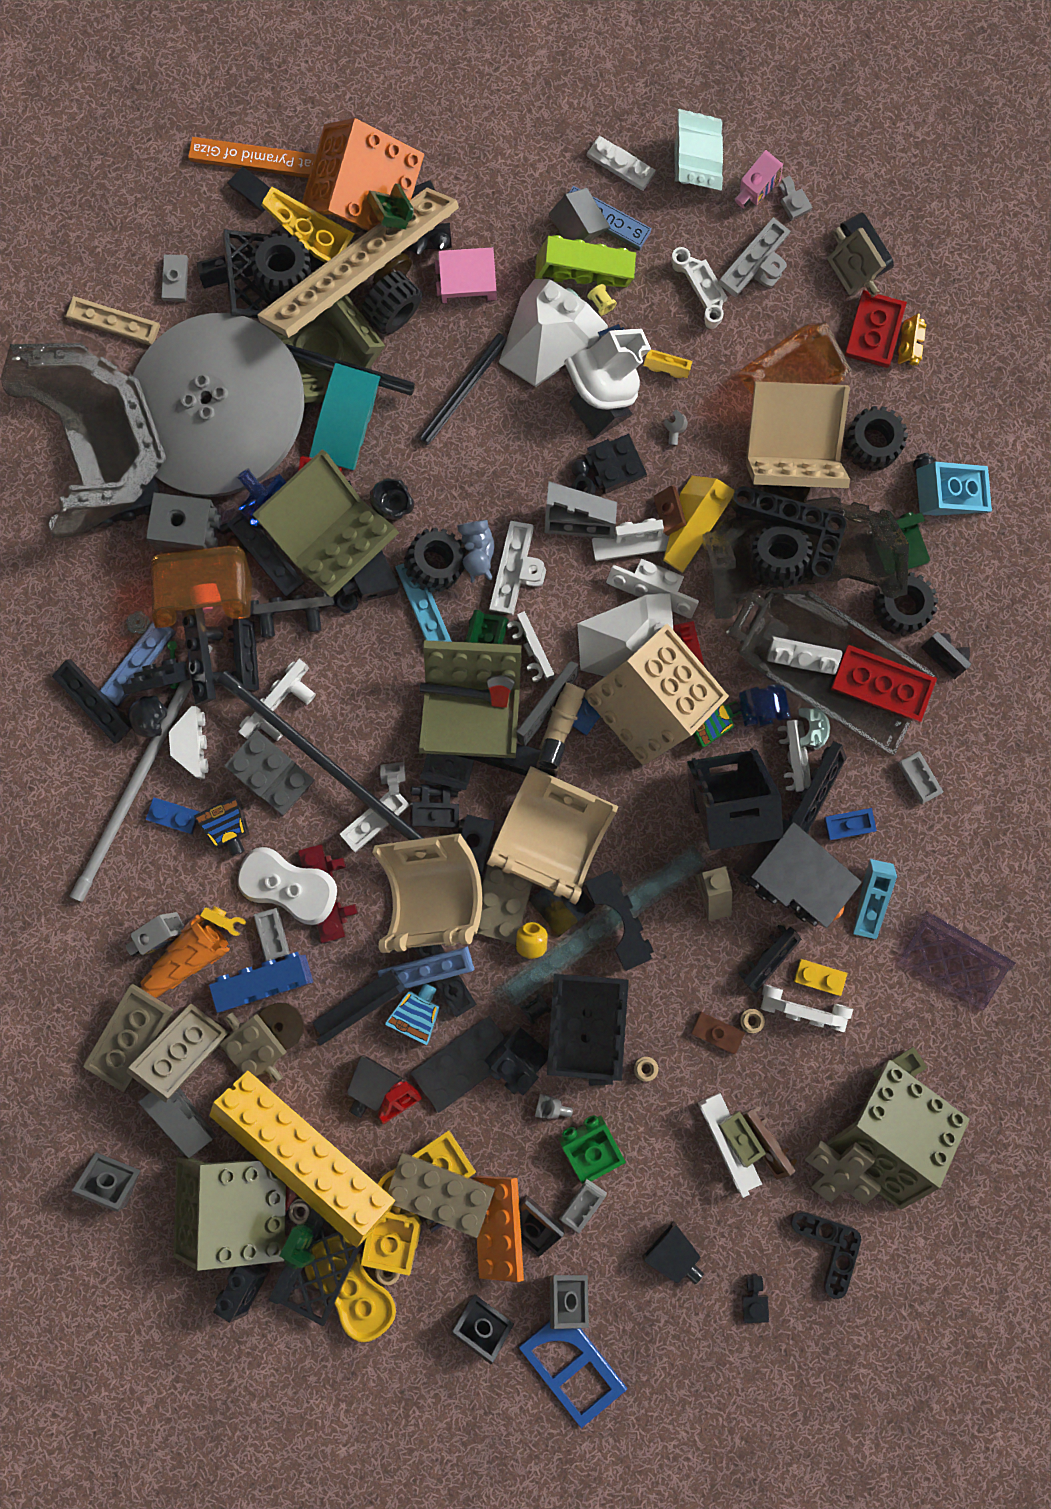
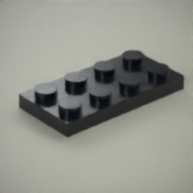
[789,741,847,834]
[411,1015,505,1113]

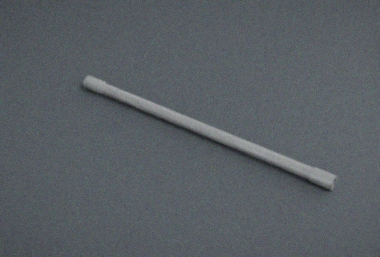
[70,645,213,902]

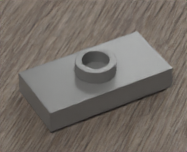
[162,255,188,302]
[897,751,943,804]
[253,908,290,961]
[559,1179,607,1233]

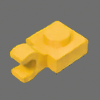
[200,906,246,936]

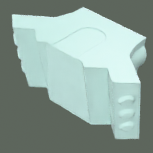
[675,109,723,190]

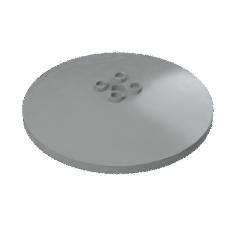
[126,313,304,497]

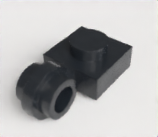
[742,1273,769,1323]

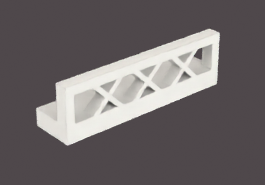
[698,1093,762,1198]

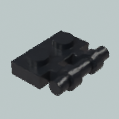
[410,784,459,828]

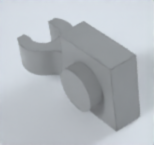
[779,175,813,221]
[380,762,405,796]

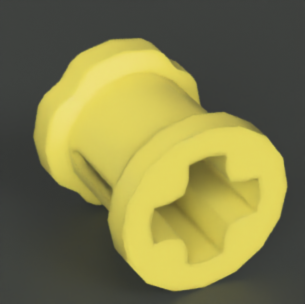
[587,284,617,316]

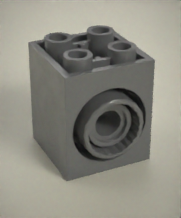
[146,493,221,558]

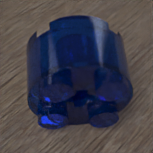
[739,684,791,727]

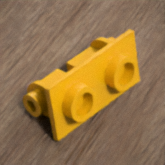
[898,314,926,366]

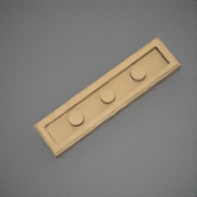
[65,296,160,346]

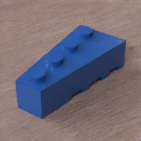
[209,952,314,1013]

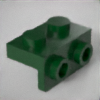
[366,183,414,230]
[464,610,509,644]

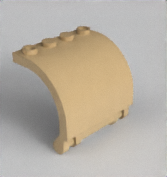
[487,767,618,904]
[372,834,482,953]

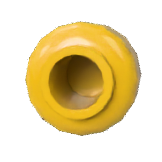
[516,922,548,959]

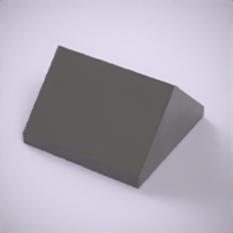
[549,188,611,243]
[72,1152,141,1212]
[549,1275,589,1329]

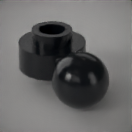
[571,459,596,495]

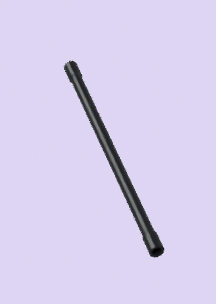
[217,671,425,840]

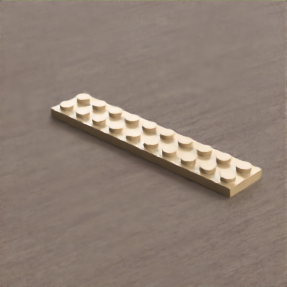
[257,188,459,338]

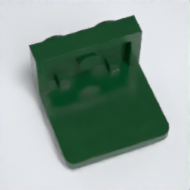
[871,512,930,576]

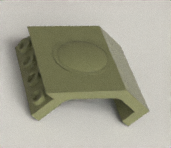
[267,295,385,407]

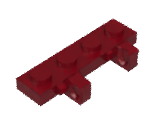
[298,844,358,943]

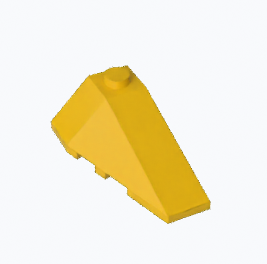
[261,187,355,263]
[663,476,735,573]

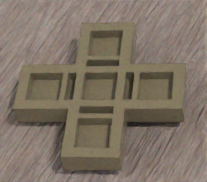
[805,1140,881,1205]

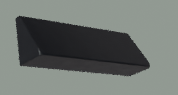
[197,246,257,289]

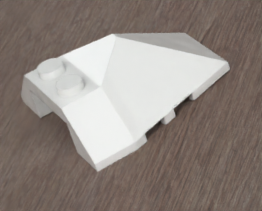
[499,279,608,387]
[577,593,673,676]

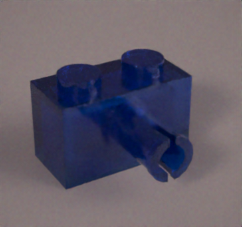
[237,468,287,527]

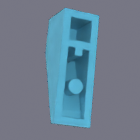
[853,859,897,939]

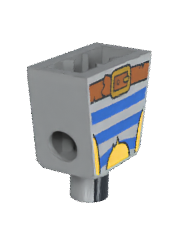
[126,912,185,957]

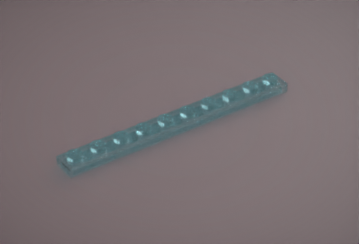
[501,845,707,1006]

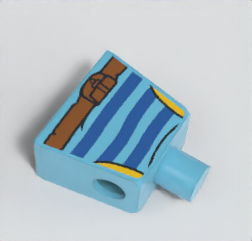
[385,983,440,1045]

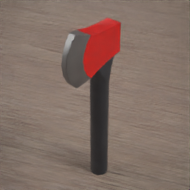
[420,675,514,708]

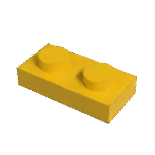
[643,349,692,378]
[793,959,848,996]

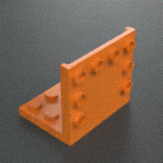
[302,118,424,231]

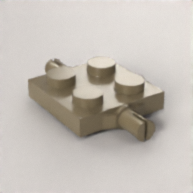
[827,227,886,297]
[219,1012,287,1084]

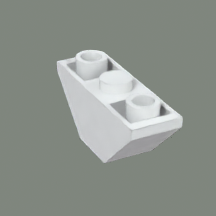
[169,706,208,779]

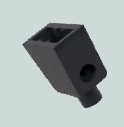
[341,550,399,602]
[347,1055,403,1118]
[642,1221,704,1285]

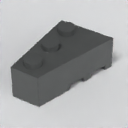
[138,1088,217,1158]

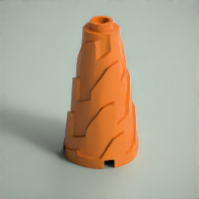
[140,915,230,998]

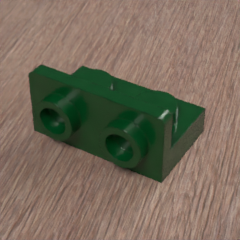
[279,1222,316,1269]

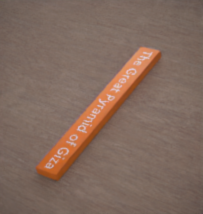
[188,137,315,178]

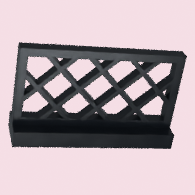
[223,229,284,318]
[269,1208,365,1326]

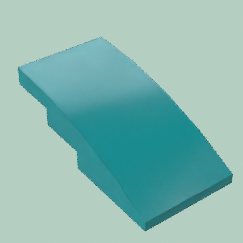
[310,363,380,470]

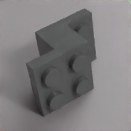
[224,730,315,816]

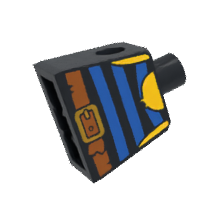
[194,796,250,857]

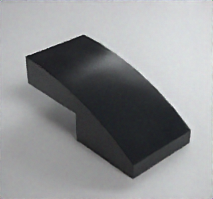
[227,167,270,213]

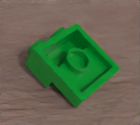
[558,1115,626,1185]

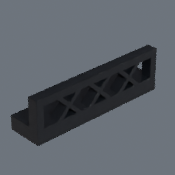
[312,969,406,1046]

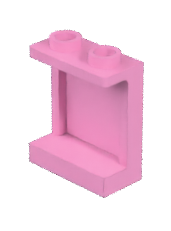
[435,247,497,303]

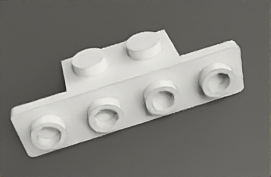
[592,519,669,561]
[606,559,699,619]

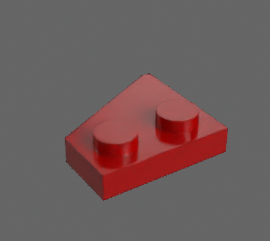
[378,1081,422,1125]

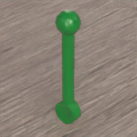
[167,641,179,689]

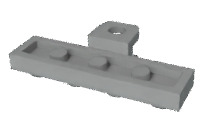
[718,217,791,298]

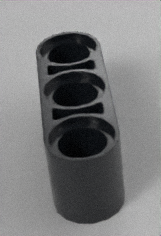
[840,212,894,278]

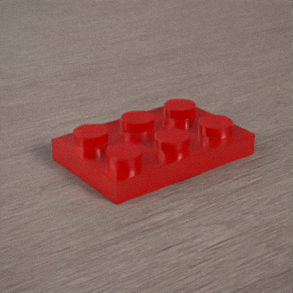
[844,290,907,368]

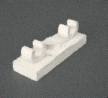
[587,136,656,191]
[507,611,554,682]
[766,637,842,675]
[778,720,811,792]
[340,792,410,852]

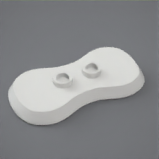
[237,847,337,925]

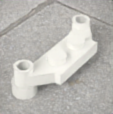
[671,247,728,329]
[760,984,853,1032]

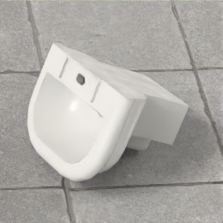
[564,329,651,410]

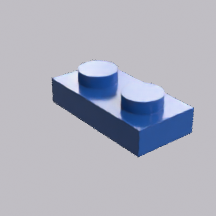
[146,797,200,834]
[823,808,877,841]

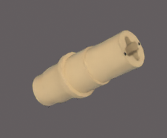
[539,682,586,749]

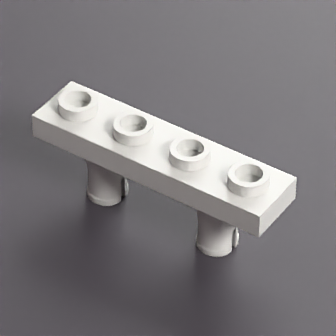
[239,659,316,741]

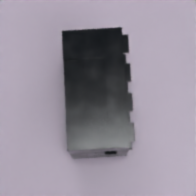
[687,748,783,851]
[546,973,629,1081]

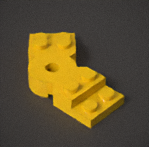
[361,1130,476,1276]

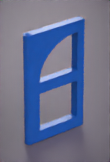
[519,1320,627,1429]

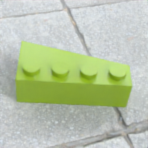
[535,235,636,287]

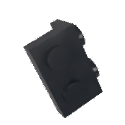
[420,754,475,792]

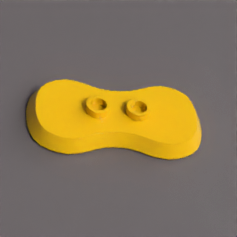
[305,1235,396,1342]

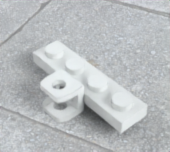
[490,521,546,616]

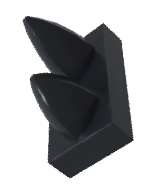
[407,223,452,255]
[921,631,971,680]

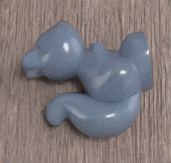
[457,520,494,583]

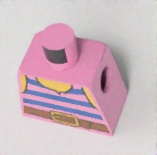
[735,150,783,209]

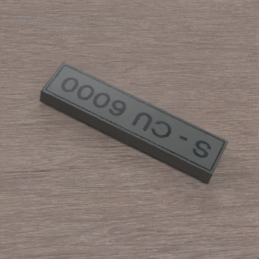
[517,661,579,746]

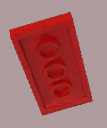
[831,645,937,723]

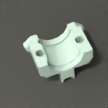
[799,708,830,750]

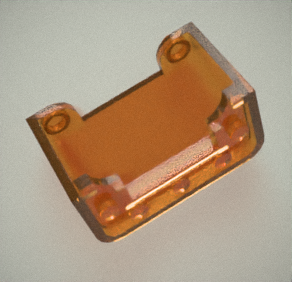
[737,322,851,396]
[150,546,252,628]

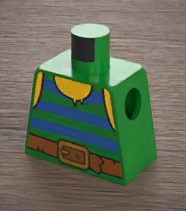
[693,701,742,750]

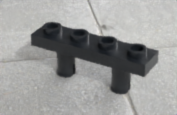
[239,592,336,638]
[182,607,224,705]
[414,944,477,1018]

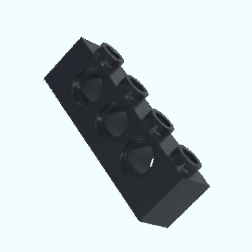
[458,814,495,879]

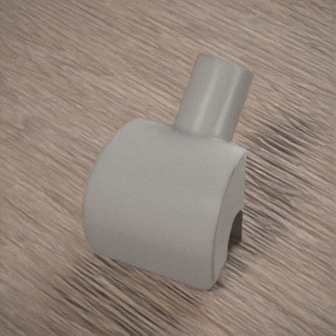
[663,410,688,445]
[535,1094,573,1119]

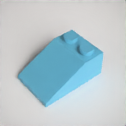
[916,462,992,516]

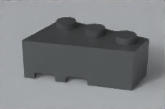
[544,482,617,539]

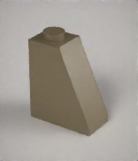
[695,866,732,921]

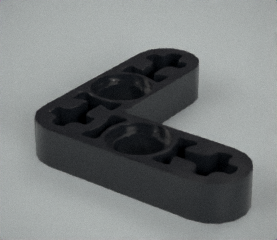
[790,1210,861,1299]

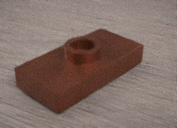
[653,485,687,536]
[691,1011,745,1055]

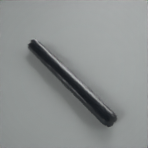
[419,333,507,445]
[285,344,415,396]

